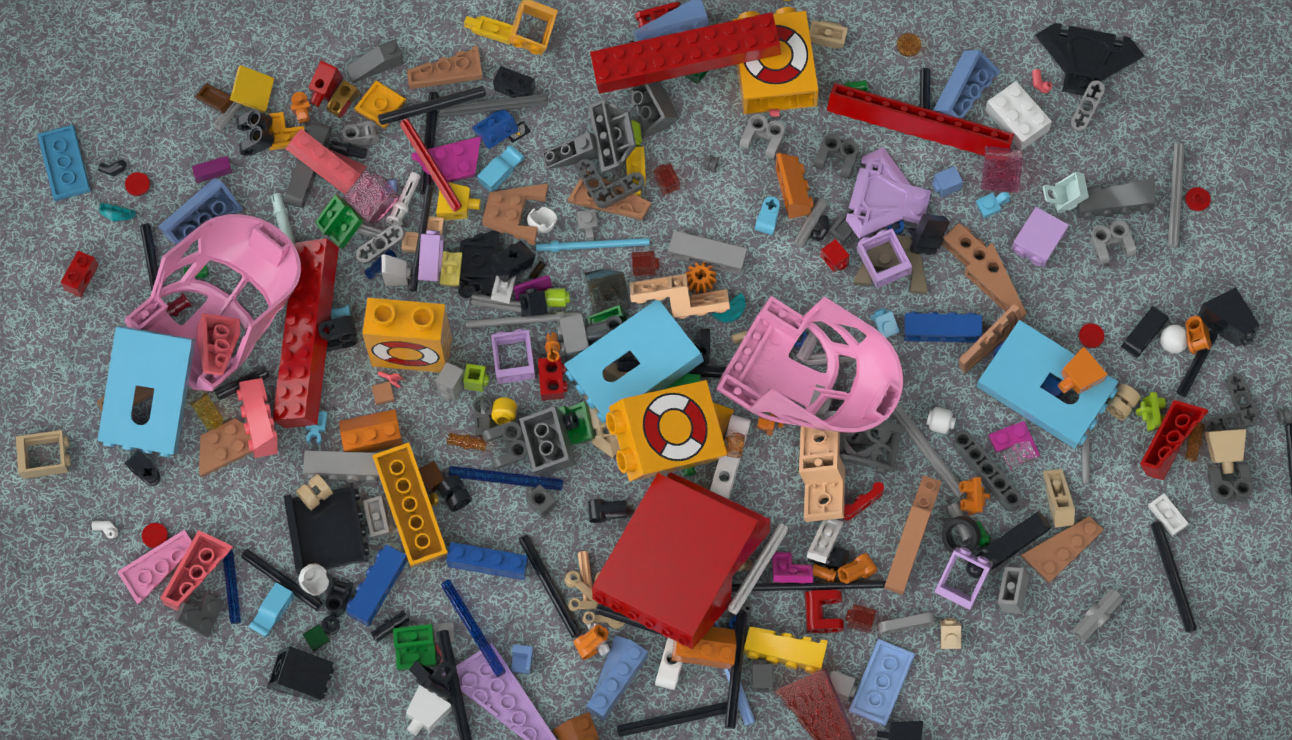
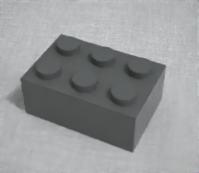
[519,406,576,477]

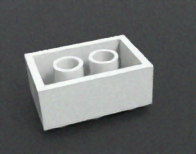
[985,81,1052,151]

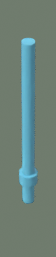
[536,238,649,252]

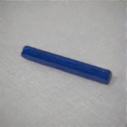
[223,549,241,625]

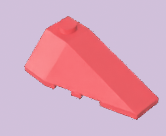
[197,313,241,376]

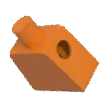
[1058,347,1108,394]

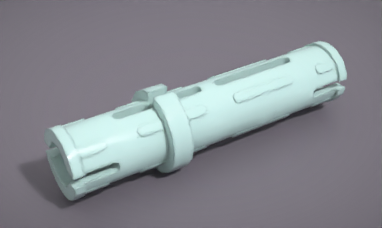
[270,193,295,246]

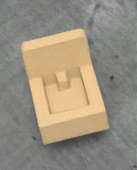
[940,618,961,649]

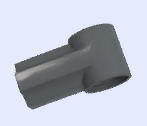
[585,316,622,343]

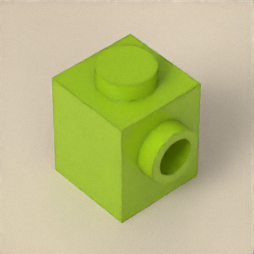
[463,364,490,392]

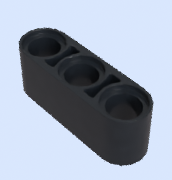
[1121,306,1169,358]

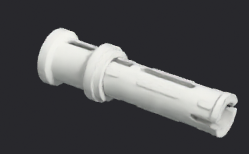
[386,172,421,226]

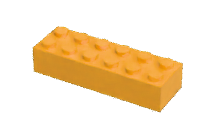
[372,442,448,568]

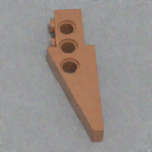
[942,223,1026,322]
[884,475,942,595]

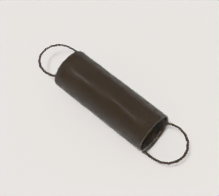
[527,258,548,280]

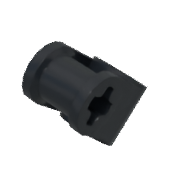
[124,450,161,486]
[325,577,353,618]

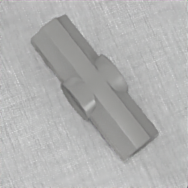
[1072,589,1124,643]

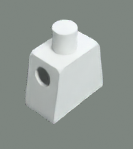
[406,685,453,736]

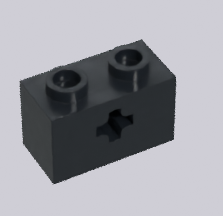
[493,66,536,98]
[489,241,536,283]

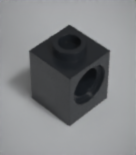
[519,288,548,317]

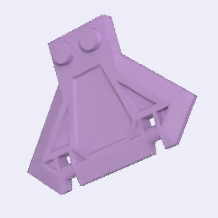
[846,147,931,239]

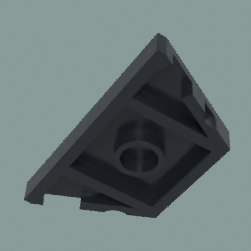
[459,230,500,296]

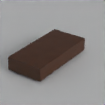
[195,83,234,114]

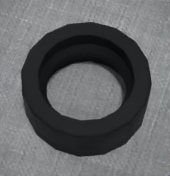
[942,516,981,553]

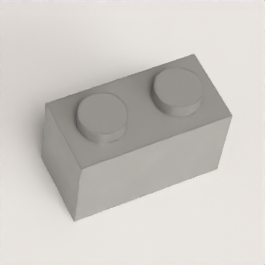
[557,314,589,360]
[436,362,464,402]
[998,567,1029,614]

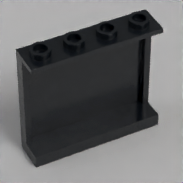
[283,483,370,575]

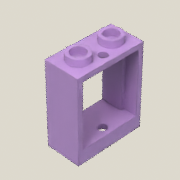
[857,229,912,288]
[418,230,444,281]
[491,329,535,384]
[935,547,993,610]

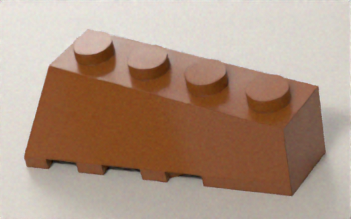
[552,712,599,740]

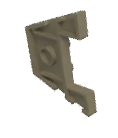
[853,235,928,295]

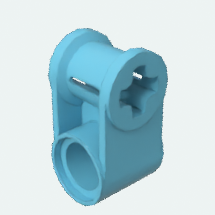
[754,197,780,235]

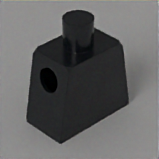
[876,721,923,740]

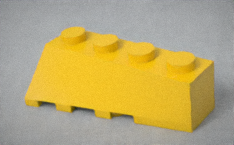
[744,627,828,674]

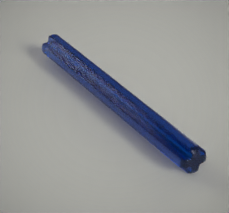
[448,466,563,491]
[441,580,506,677]

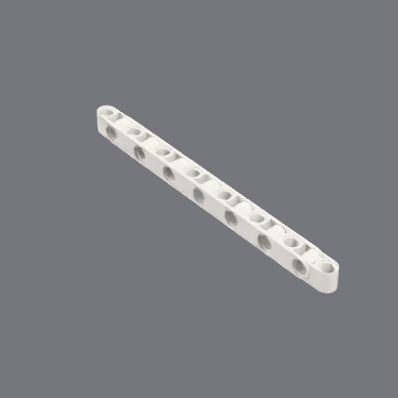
[655,415,751,690]

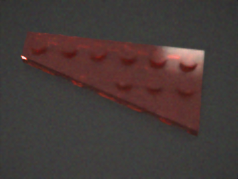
[774,668,857,740]

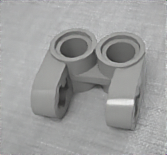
[739,114,785,159]
[1090,220,1136,265]

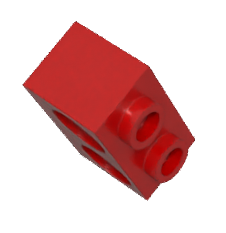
[538,357,568,401]

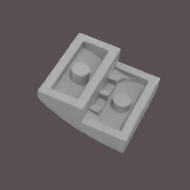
[363,496,399,538]

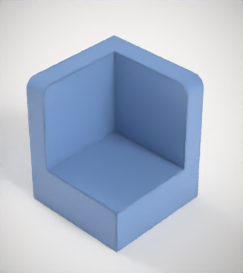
[511,644,534,674]

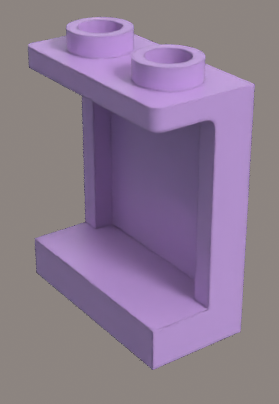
[1012,207,1069,267]

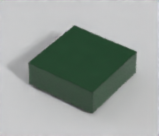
[302,624,330,652]

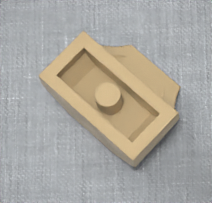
[809,20,848,48]

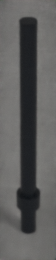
[410,185,433,292]

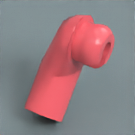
[1032,69,1052,93]

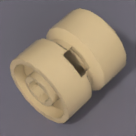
[1106,384,1141,420]
[296,474,333,510]

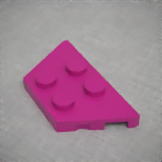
[411,137,481,182]

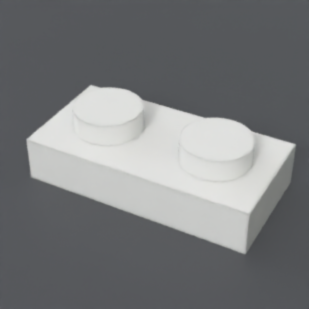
[491,276,516,304]
[1148,494,1189,537]

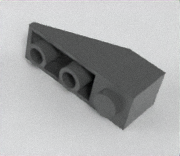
[542,132,599,170]

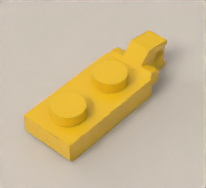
[464,15,513,45]
[626,146,646,197]

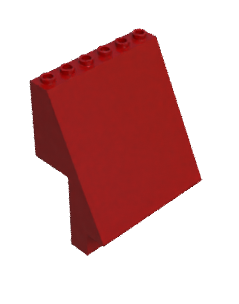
[592,472,770,650]

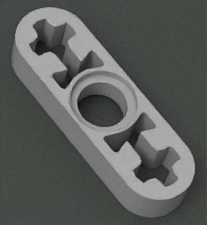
[1071,81,1105,132]
[356,225,406,263]
[878,613,936,635]

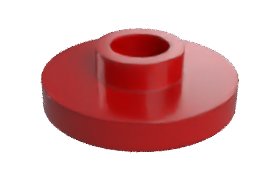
[125,172,150,196]
[1185,187,1211,211]
[1078,323,1104,349]
[141,523,168,549]

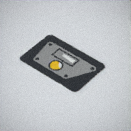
[508,121,531,143]

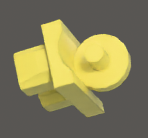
[440,251,463,287]

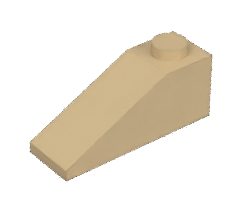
[1043,469,1075,528]

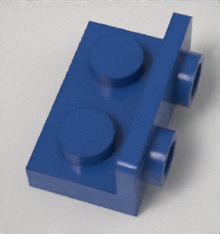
[472,110,518,149]

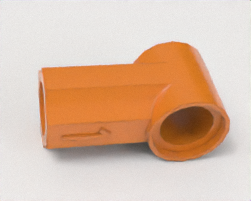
[837,553,878,584]
[573,624,609,660]

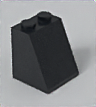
[1197,287,1260,347]
[267,646,334,702]

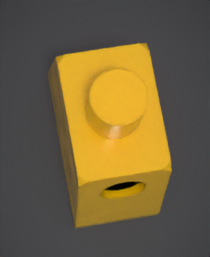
[436,182,481,220]

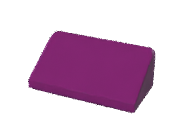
[192,156,233,183]
[513,275,552,301]

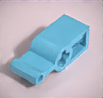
[477,145,524,192]
[249,583,294,638]

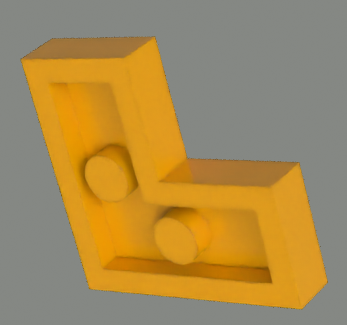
[269,112,305,151]

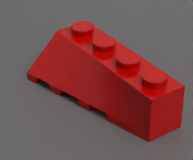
[1140,400,1209,481]

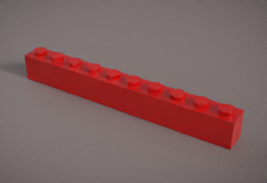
[827,83,1014,162]

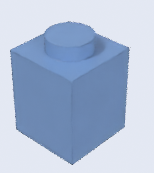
[932,166,963,198]

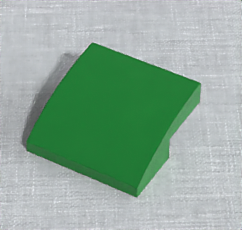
[315,194,364,249]
[558,401,595,445]
[393,624,437,671]

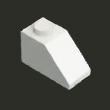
[382,255,411,286]

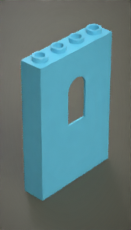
[564,300,704,424]
[976,320,1118,449]
[98,326,196,457]

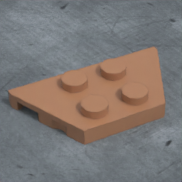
[199,418,253,478]

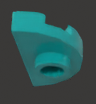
[99,202,136,222]
[712,292,746,323]

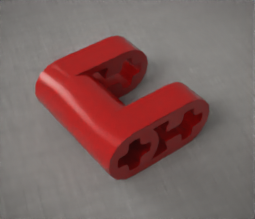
[804,590,844,634]

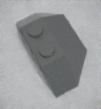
[588,99,636,173]

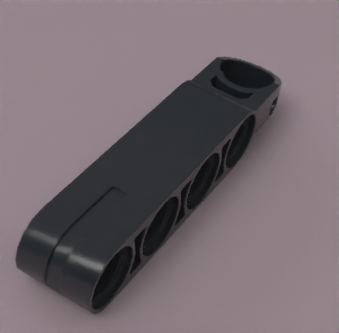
[966,511,1052,578]

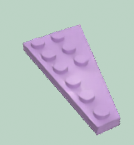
[442,643,556,740]

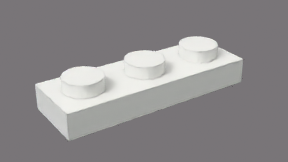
[807,519,843,563]

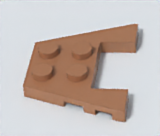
[482,184,549,245]

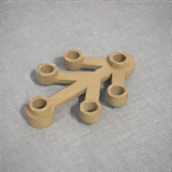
[564,571,625,629]

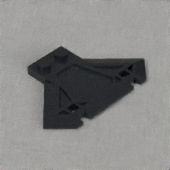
[1035,23,1144,98]

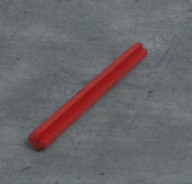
[400,119,462,212]

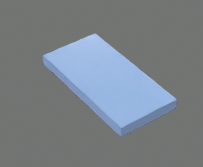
[849,639,915,727]

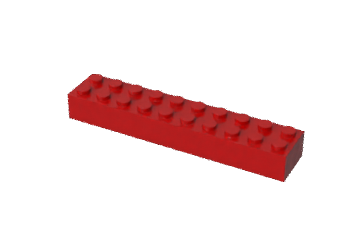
[590,12,781,94]
[273,238,339,428]

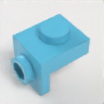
[870,308,900,338]

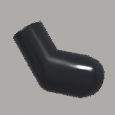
[98,160,127,176]
[811,215,829,242]

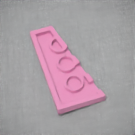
[117,530,192,605]

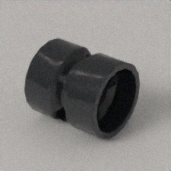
[437,475,472,512]

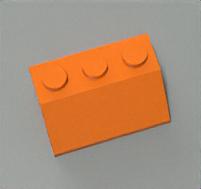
[776,153,814,219]
[339,409,403,453]
[671,627,736,669]

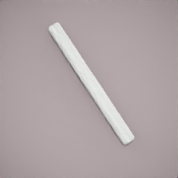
[728,523,788,614]

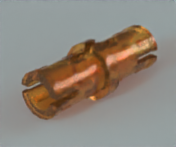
[1184,422,1205,462]
[447,432,487,452]

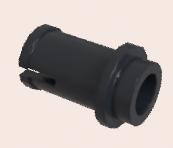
[458,282,482,298]

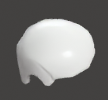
[527,207,558,234]
[1160,325,1188,353]
[298,563,330,596]

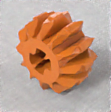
[685,262,717,294]

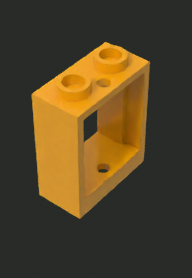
[508,0,558,55]

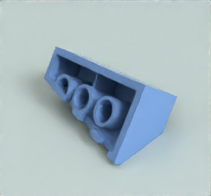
[633,0,710,42]
[933,50,1001,119]
[158,178,244,245]
[587,635,648,722]

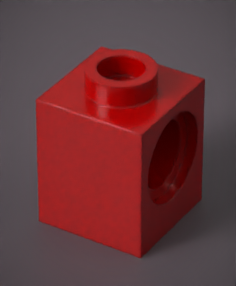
[820,239,850,273]

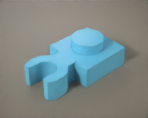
[305,411,328,445]

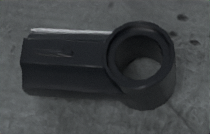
[588,499,627,523]
[808,547,849,572]

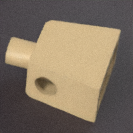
[1205,429,1246,474]

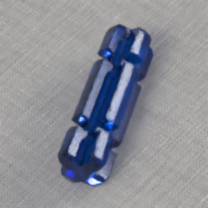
[364,249,397,280]

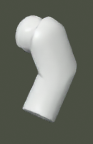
[92,521,118,539]

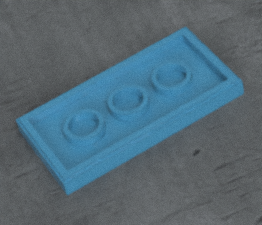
[37,125,91,201]

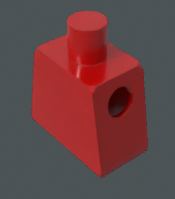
[309,61,343,108]

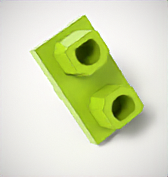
[1136,392,1166,431]

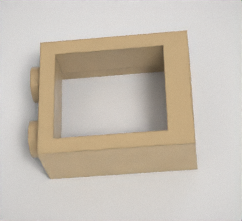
[16,430,71,479]

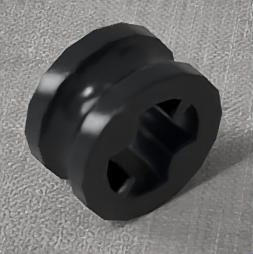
[563,412,580,431]
[322,615,340,635]

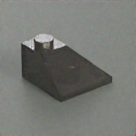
[584,269,630,315]

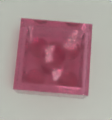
[981,146,1023,193]
[343,170,400,224]

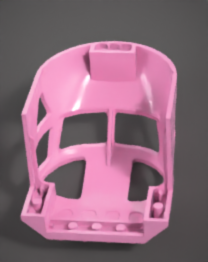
[124,214,301,391]
[716,296,903,433]

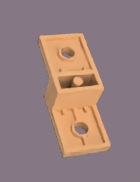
[630,274,730,319]
[799,426,845,522]

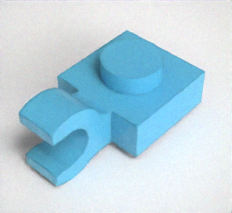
[976,191,1011,218]

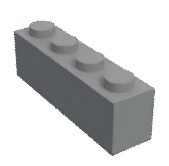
[668,231,747,276]
[303,451,381,483]

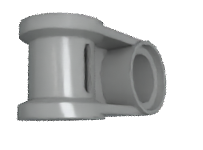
[342,121,379,146]

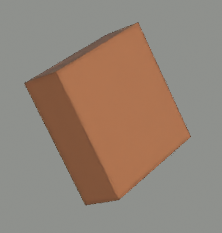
[371,381,395,406]

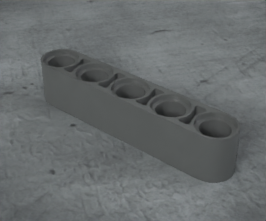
[284,122,332,208]
[953,430,1021,512]

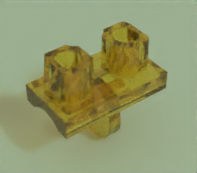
[190,393,225,431]

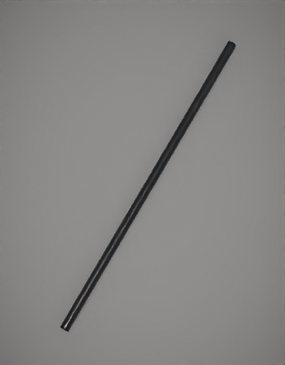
[732,580,887,592]

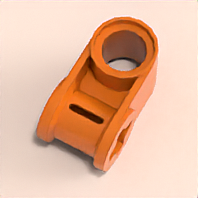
[1186,316,1212,354]

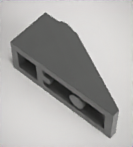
[346,39,404,83]

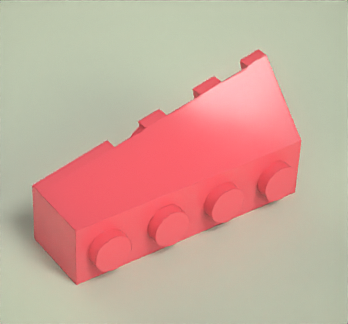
[286,129,367,194]
[236,378,278,458]
[160,530,233,611]

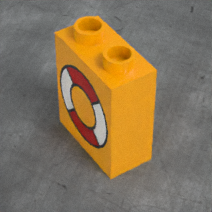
[732,7,818,115]
[362,298,452,372]
[606,380,727,482]

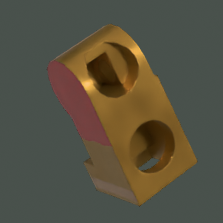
[326,80,360,118]

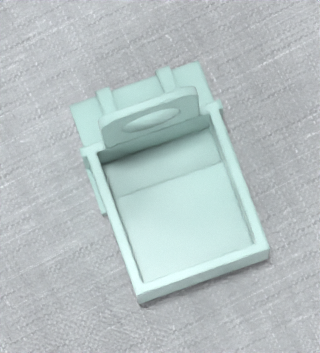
[1043,172,1089,213]

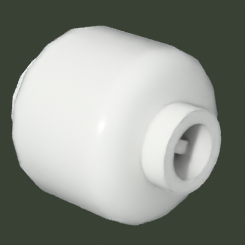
[926,407,956,434]

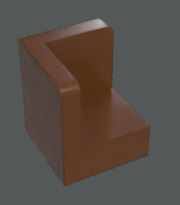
[419,461,444,495]

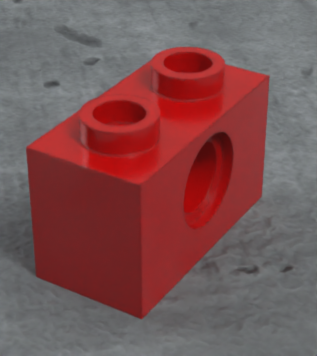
[60,250,99,297]

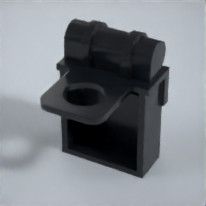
[908,214,950,255]
[409,660,456,699]

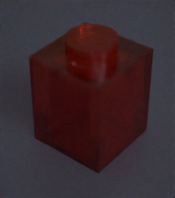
[654,163,680,196]
[632,251,659,277]
[845,604,877,634]

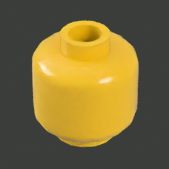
[491,397,518,425]

